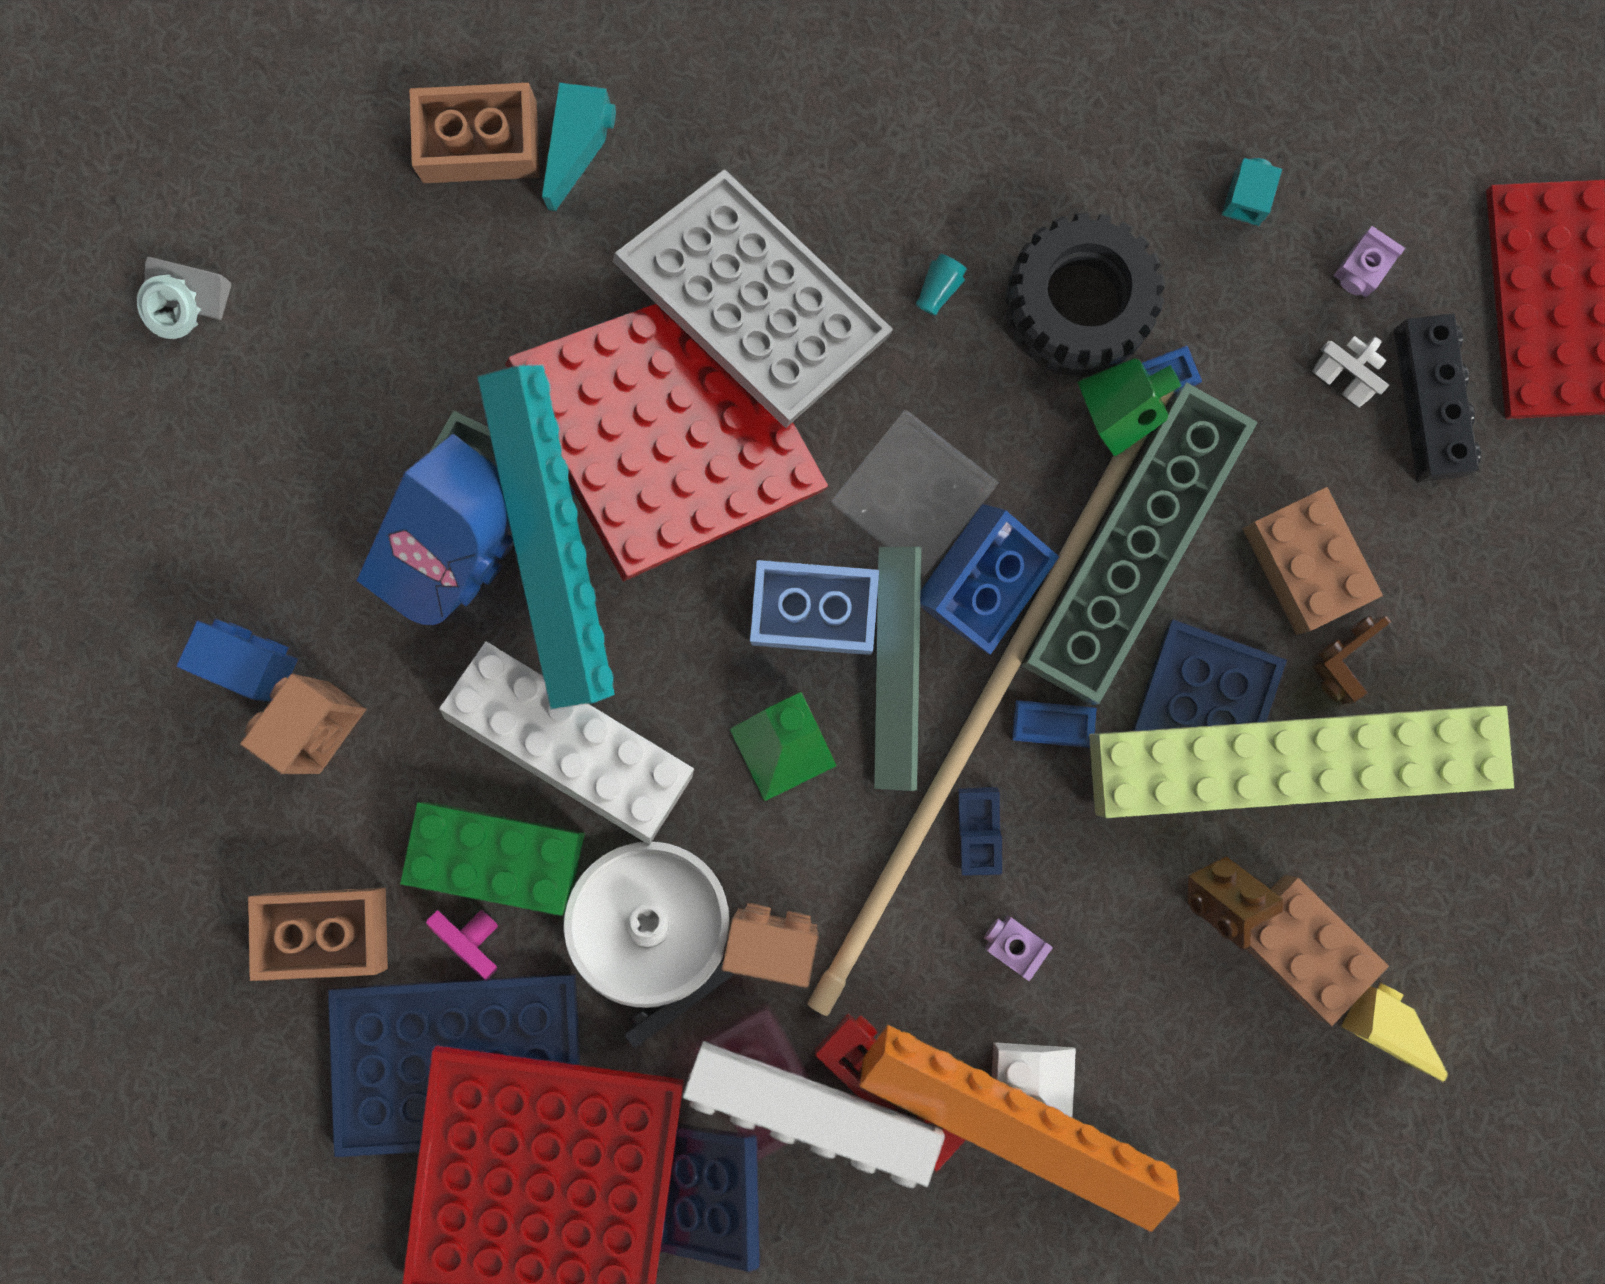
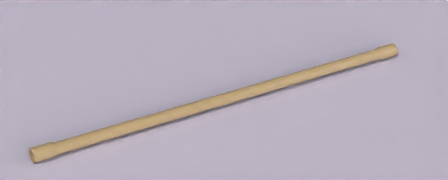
[807,390,1175,1016]

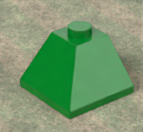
[730,692,837,801]

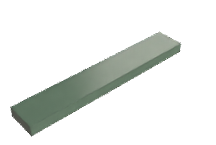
[874,547,921,791]

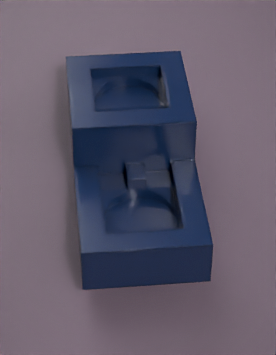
[958,787,1002,876]

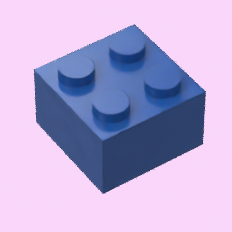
[176,618,298,702]

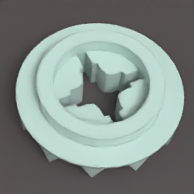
[137,274,201,339]

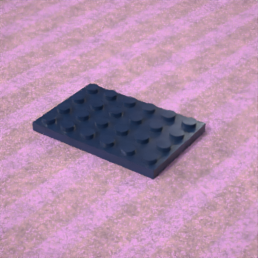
[328,973,580,1157]

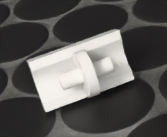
[1312,336,1389,407]

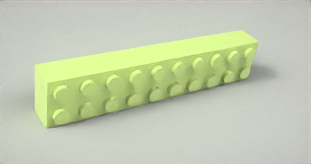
[1089,706,1514,818]

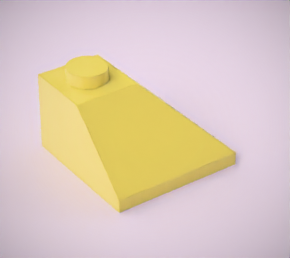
[1341,983,1448,1082]

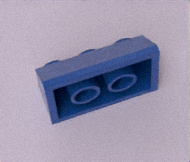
[920,504,1059,655]

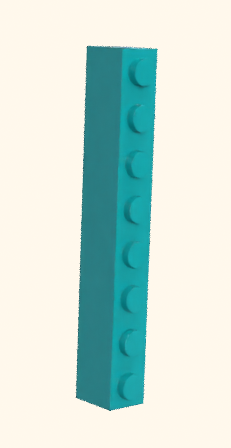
[478,365,615,709]

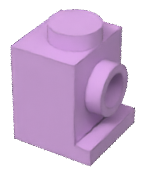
[1333,226,1405,298]
[984,915,1053,981]

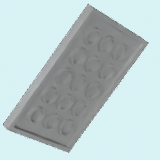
[613,169,893,428]

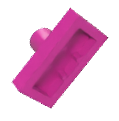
[426,910,498,980]

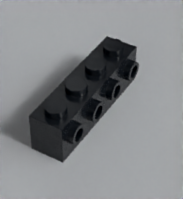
[1393,313,1481,483]

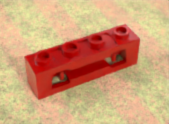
[815,1013,966,1172]

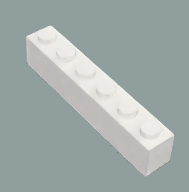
[683,1041,944,1188]

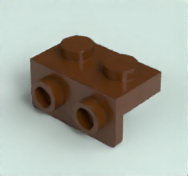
[1187,856,1283,950]

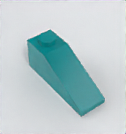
[542,83,616,211]

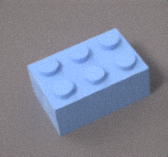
[750,560,879,655]

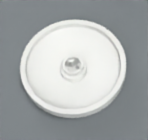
[564,842,730,1007]

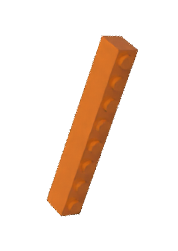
[860,1025,1180,1232]

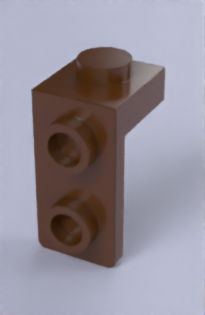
[1312,615,1392,704]

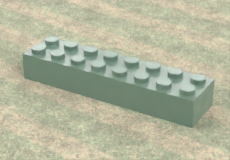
[1021,382,1258,706]

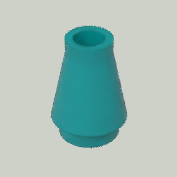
[915,253,967,316]

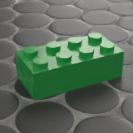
[400,802,585,916]

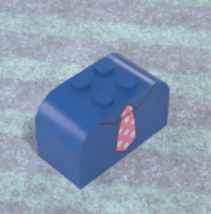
[357,434,514,625]

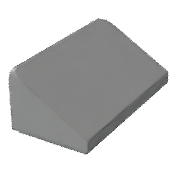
[145,257,232,320]

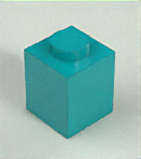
[1222,158,1282,226]

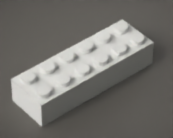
[439,642,694,845]

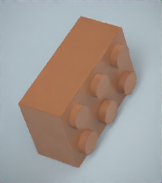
[410,83,540,183]
[1243,487,1383,635]
[241,674,367,774]
[1246,875,1389,1026]
[248,888,388,981]
[722,903,818,987]

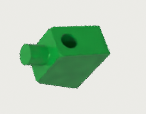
[1077,359,1182,457]

